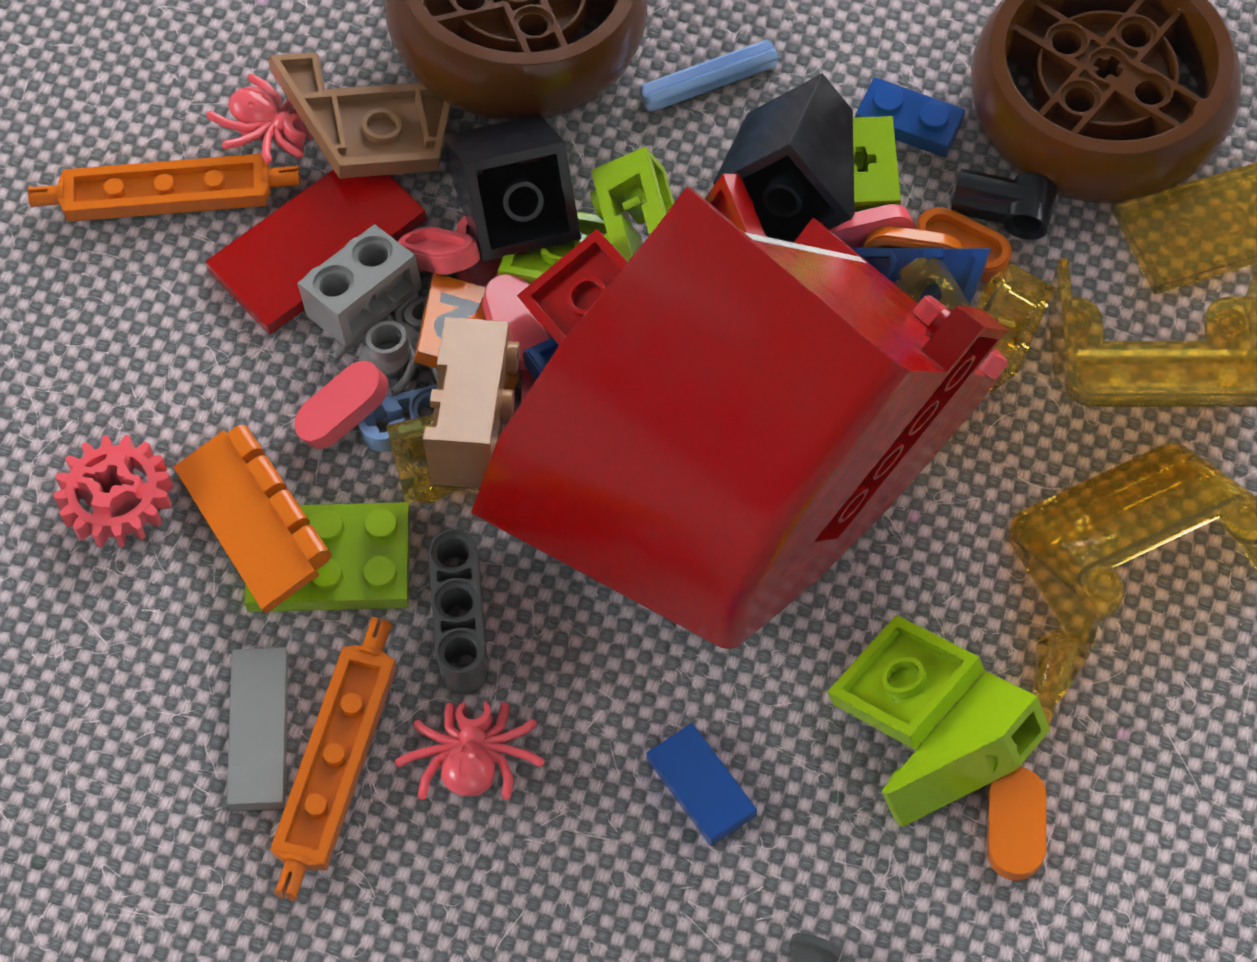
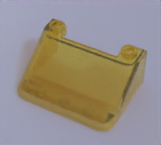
[1009,443,1257,655]

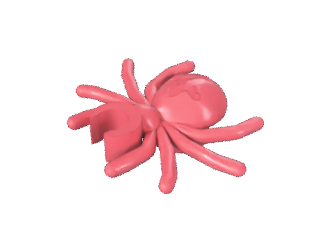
[206,74,314,164]
[395,701,545,800]

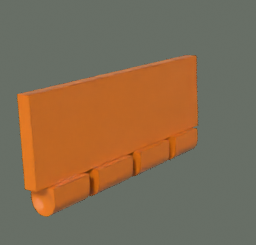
[173,425,331,614]

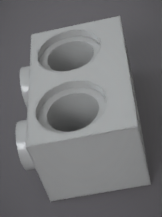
[297,224,422,348]

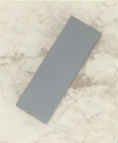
[227,647,289,811]

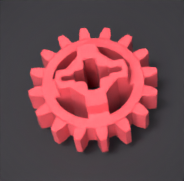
[53,435,173,548]

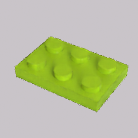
[244,502,411,612]

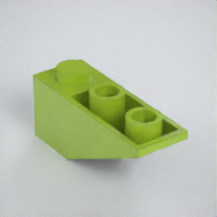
[881,671,1051,827]

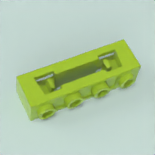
[590,146,674,262]

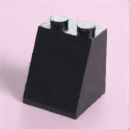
[713,73,855,243]
[443,115,582,262]

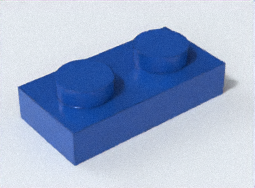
[855,77,966,158]

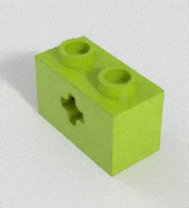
[853,116,901,212]

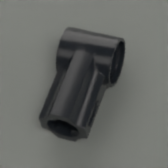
[951,168,1058,240]

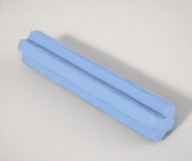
[640,40,778,112]

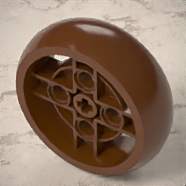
[384,0,647,121]
[971,0,1241,203]

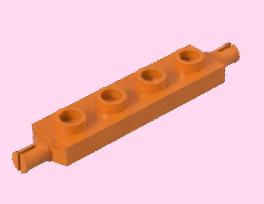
[28,153,301,222]
[270,617,397,901]

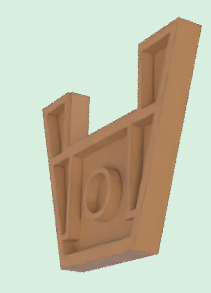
[269,52,451,179]

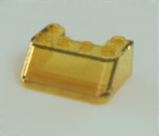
[1048,258,1257,407]

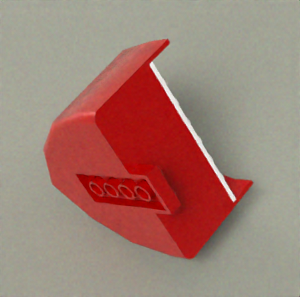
[471,187,1009,649]

